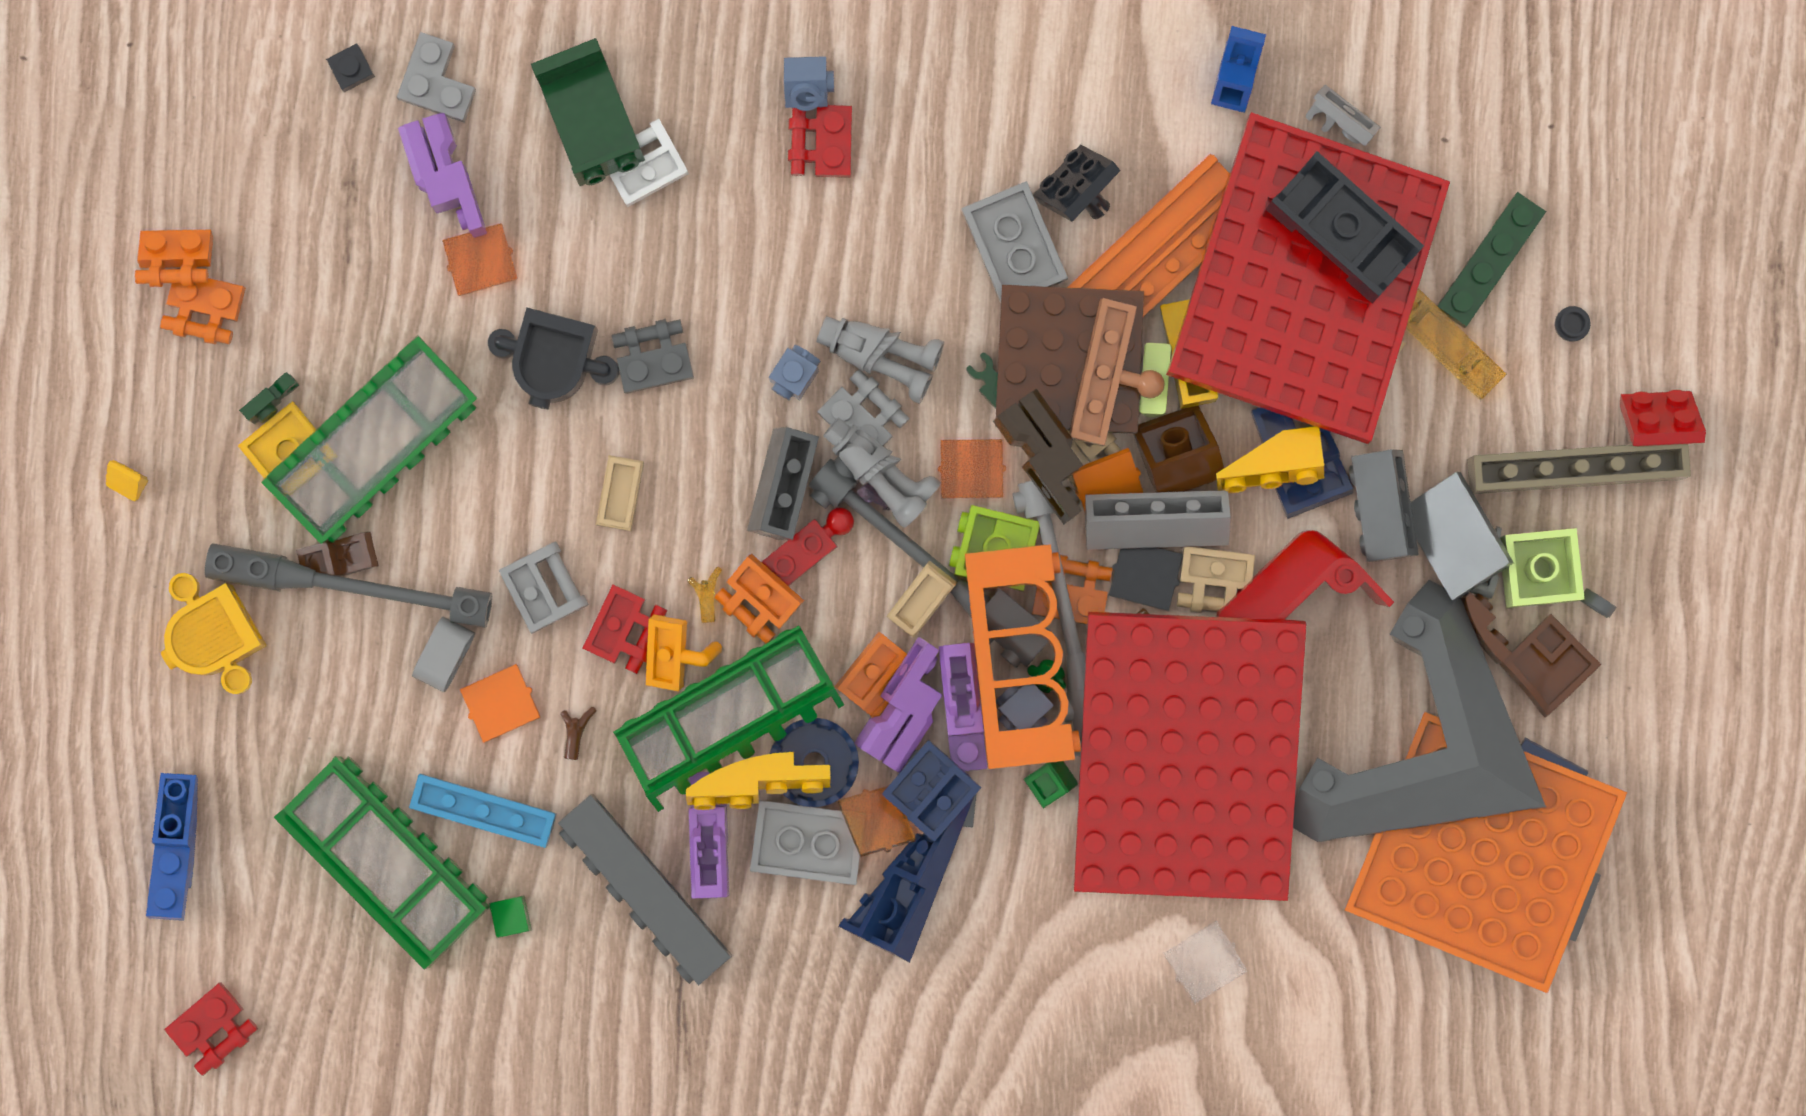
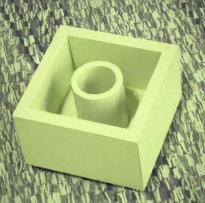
[1500,528,1584,608]

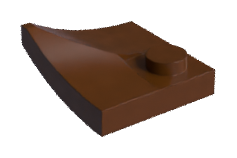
[1499,614,1602,717]

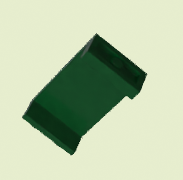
[531,38,645,186]

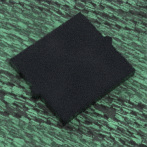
[1108,547,1183,611]

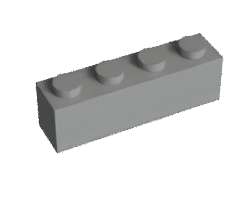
[1085,490,1231,550]

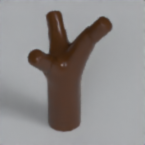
[561,707,597,760]

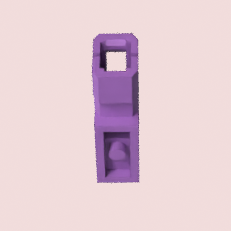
[398,113,487,238]
[854,637,942,773]
[939,643,987,771]
[689,772,729,898]

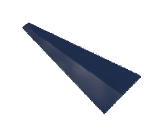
[838,797,974,963]

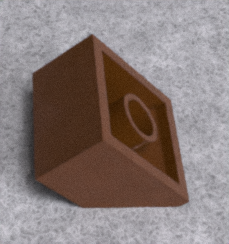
[1133,406,1224,493]

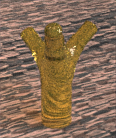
[687,567,722,623]

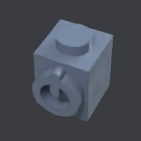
[784,57,834,111]
[769,344,821,401]
[996,685,1054,731]

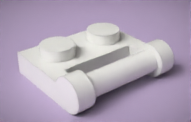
[610,119,689,207]

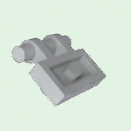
[817,369,910,446]

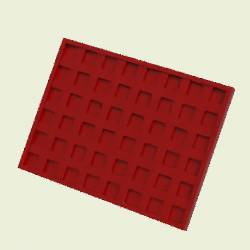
[1166,112,1450,444]
[1074,612,1307,901]

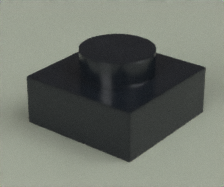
[326,43,375,92]

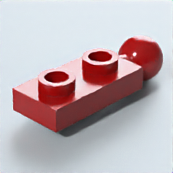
[762,507,854,586]

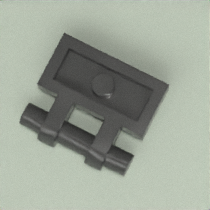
[612,319,694,394]

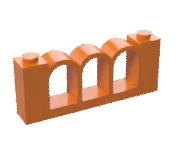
[965,544,1081,769]

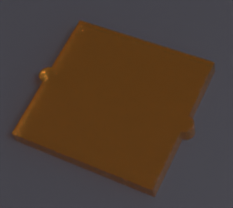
[442,223,518,296]
[937,439,1006,499]
[838,786,916,857]

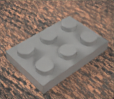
[962,181,1068,302]
[750,800,866,885]

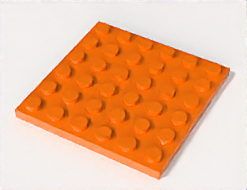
[1345,712,1628,993]

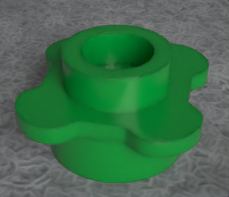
[1027,659,1066,693]

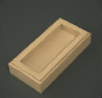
[596,455,644,532]
[886,561,958,638]

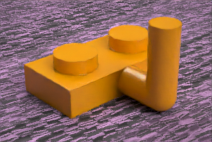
[646,615,722,691]

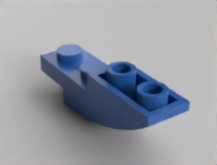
[146,773,198,921]

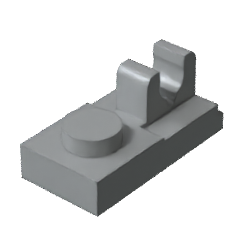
[1306,85,1381,146]

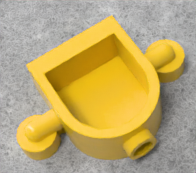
[161,573,267,694]

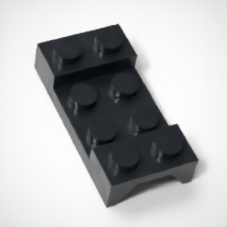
[1266,151,1424,304]

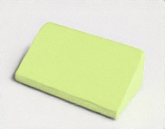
[1139,343,1171,418]

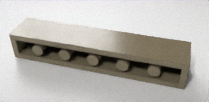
[1467,444,1691,494]

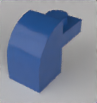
[1211,26,1266,113]

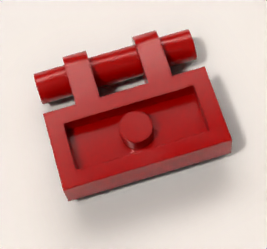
[788,105,852,178]
[582,584,668,674]
[164,982,258,1076]

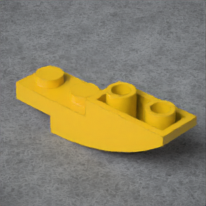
[686,752,830,810]

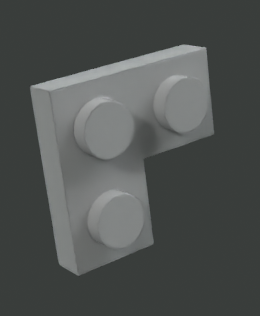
[397,32,476,123]

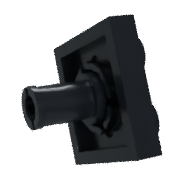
[1033,144,1121,222]

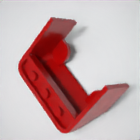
[1216,530,1394,620]

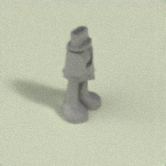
[816,316,944,404]
[823,417,941,528]

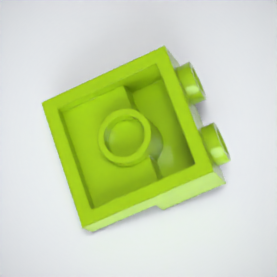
[949,505,1040,592]

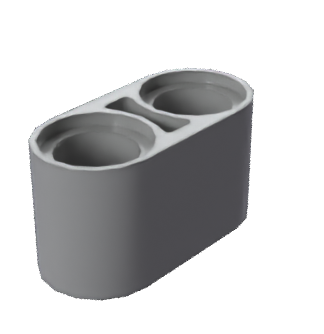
[412,617,475,692]

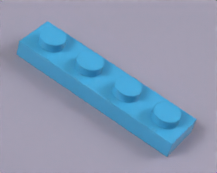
[409,774,557,848]

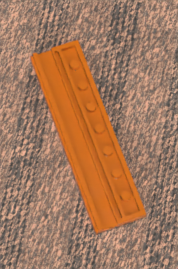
[1067,153,1230,318]

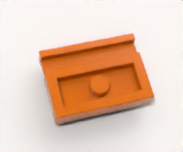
[834,632,907,717]

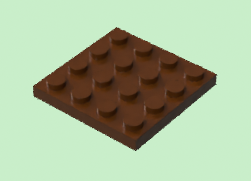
[995,285,1144,434]

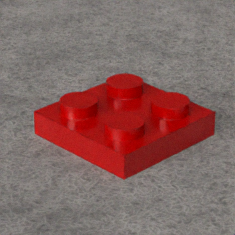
[1620,390,1706,446]

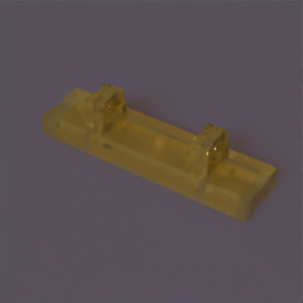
[1406,288,1507,400]

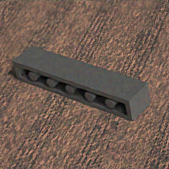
[558,794,733,986]

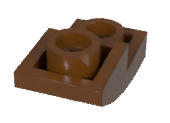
[1461,592,1512,664]

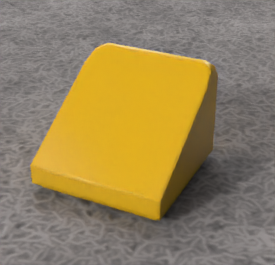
[106,460,149,501]

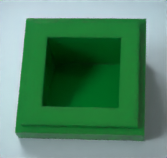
[1023,761,1078,809]
[489,895,532,938]

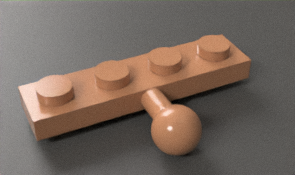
[1069,298,1165,446]

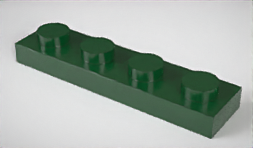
[1436,192,1547,328]

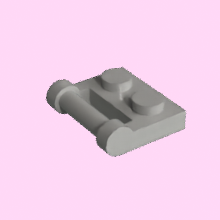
[499,542,589,634]

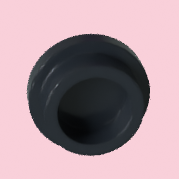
[1554,306,1591,342]

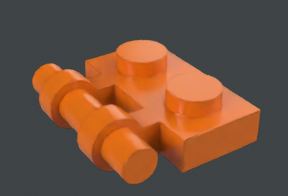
[135,229,213,287]
[160,278,246,345]
[714,554,805,644]
[1032,555,1113,625]

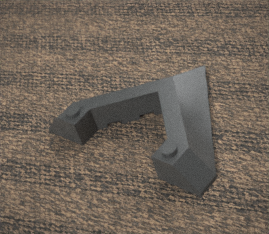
[1293,580,1546,842]

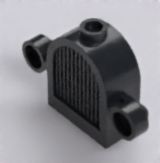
[488,307,619,410]

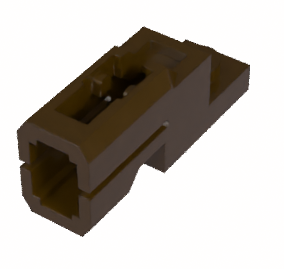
[993,389,1083,525]

